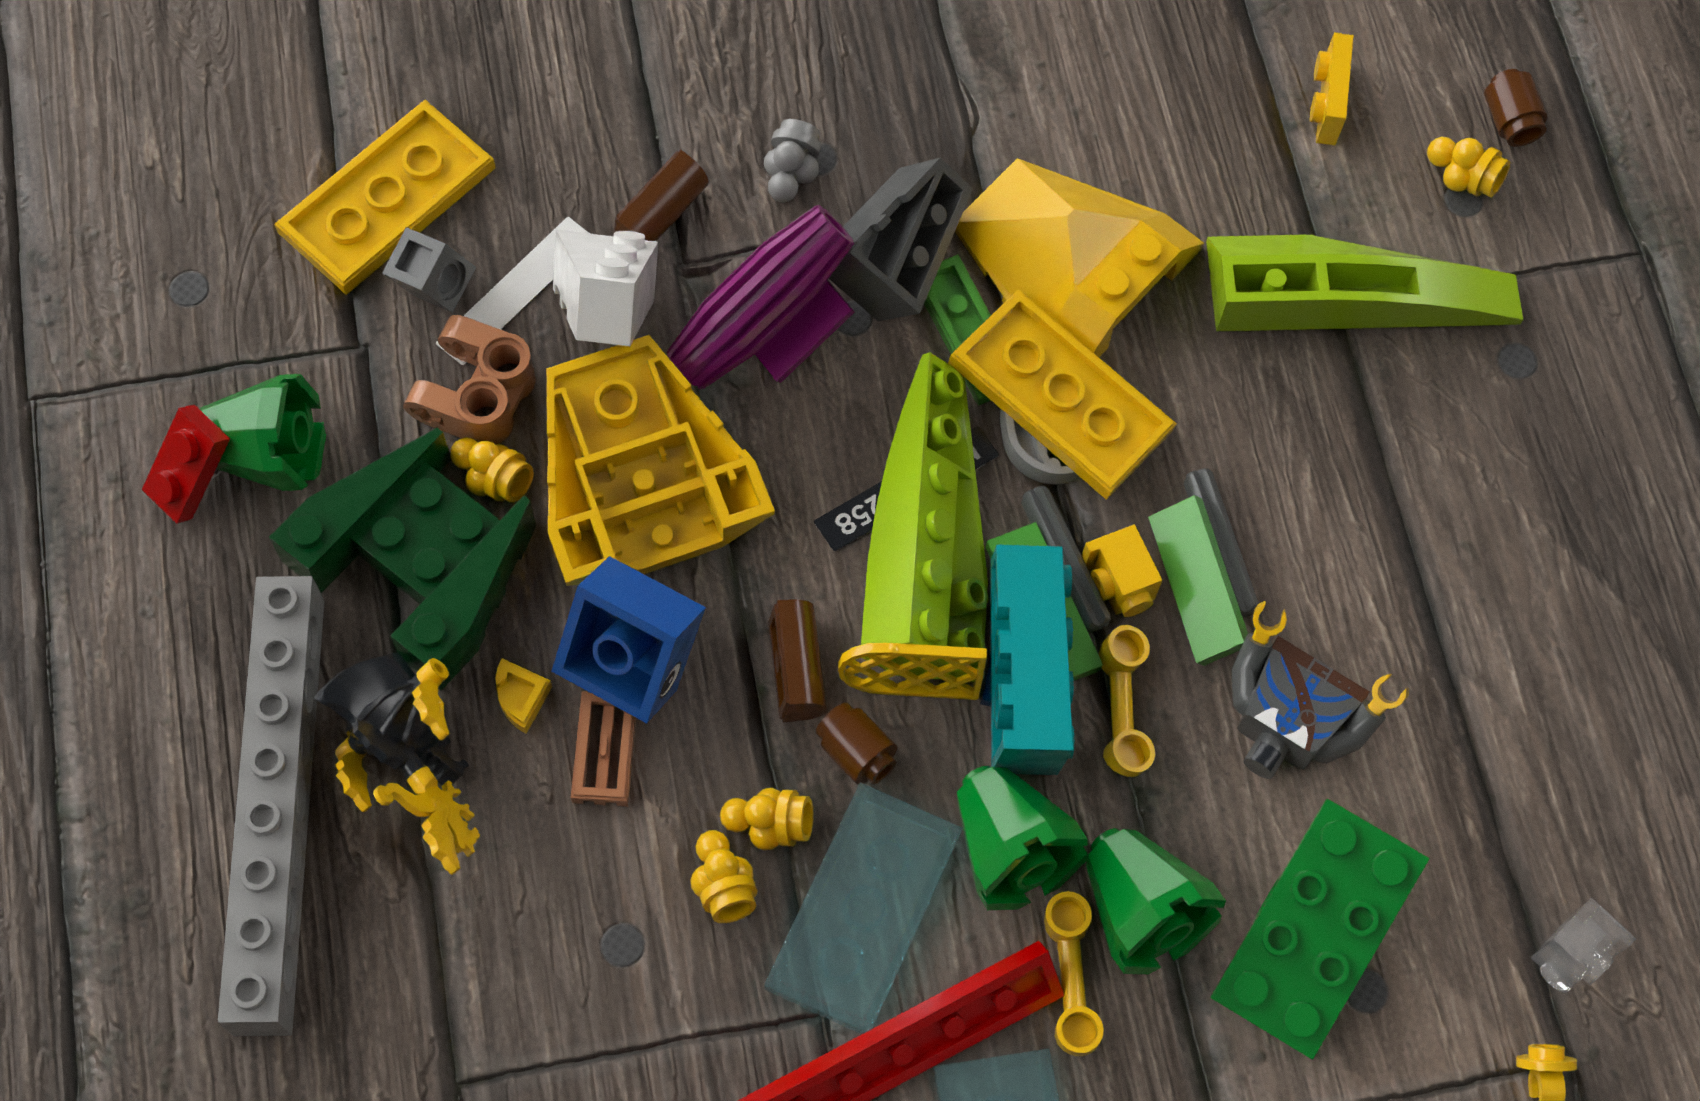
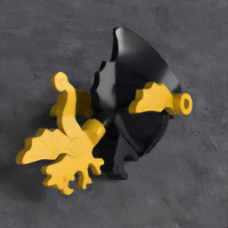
[314,653,480,875]

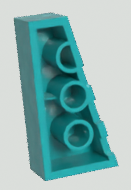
[990,545,1075,775]

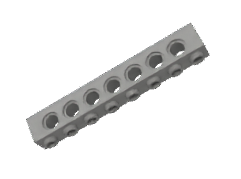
[218,576,324,1036]

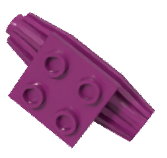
[666,205,855,390]

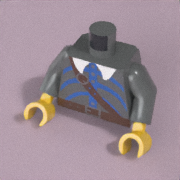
[1231,601,1409,779]

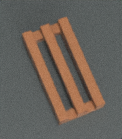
[571,691,636,807]

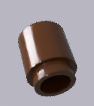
[1484,69,1548,147]
[816,702,897,785]

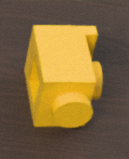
[1081,524,1163,617]

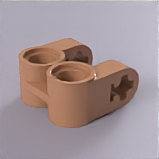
[403,315,536,445]

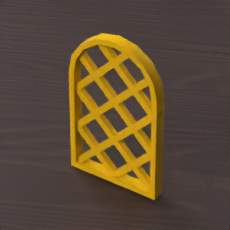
[838,643,987,700]

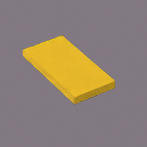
[274,100,496,295]
[948,289,1177,500]

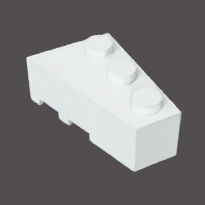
[553,230,658,346]

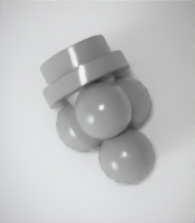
[764,119,821,203]

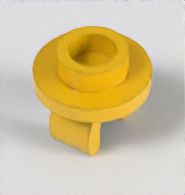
[1516,1044,1577,1101]

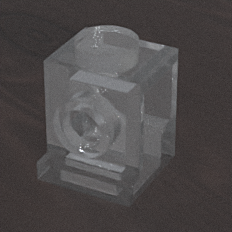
[1531,898,1636,993]

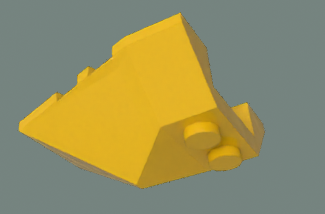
[955,158,1204,357]
[546,335,775,586]

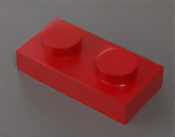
[142,404,230,524]

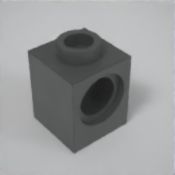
[382,227,476,313]

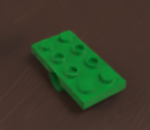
[1210,798,1430,1060]

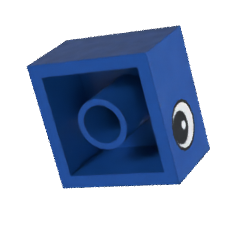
[551,556,706,723]

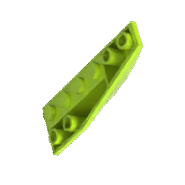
[1206,235,1523,331]
[861,352,988,682]

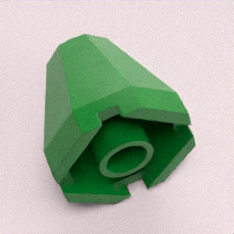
[199,374,326,491]
[957,766,1088,911]
[1086,828,1226,975]

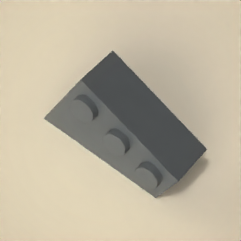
[829,158,973,321]

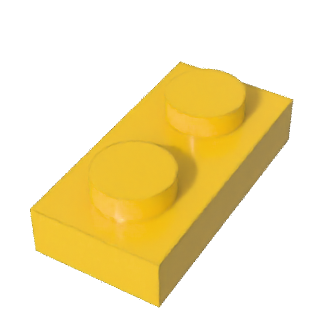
[1310,32,1354,146]

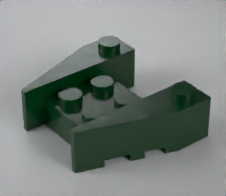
[269,428,537,691]

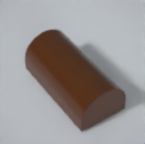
[614,150,709,242]
[768,599,827,723]

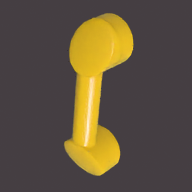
[1099,625,1155,777]
[1044,891,1103,1056]

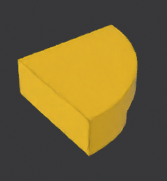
[495,658,552,734]

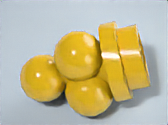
[1427,137,1511,197]
[450,437,534,502]
[720,788,814,851]
[690,830,758,923]

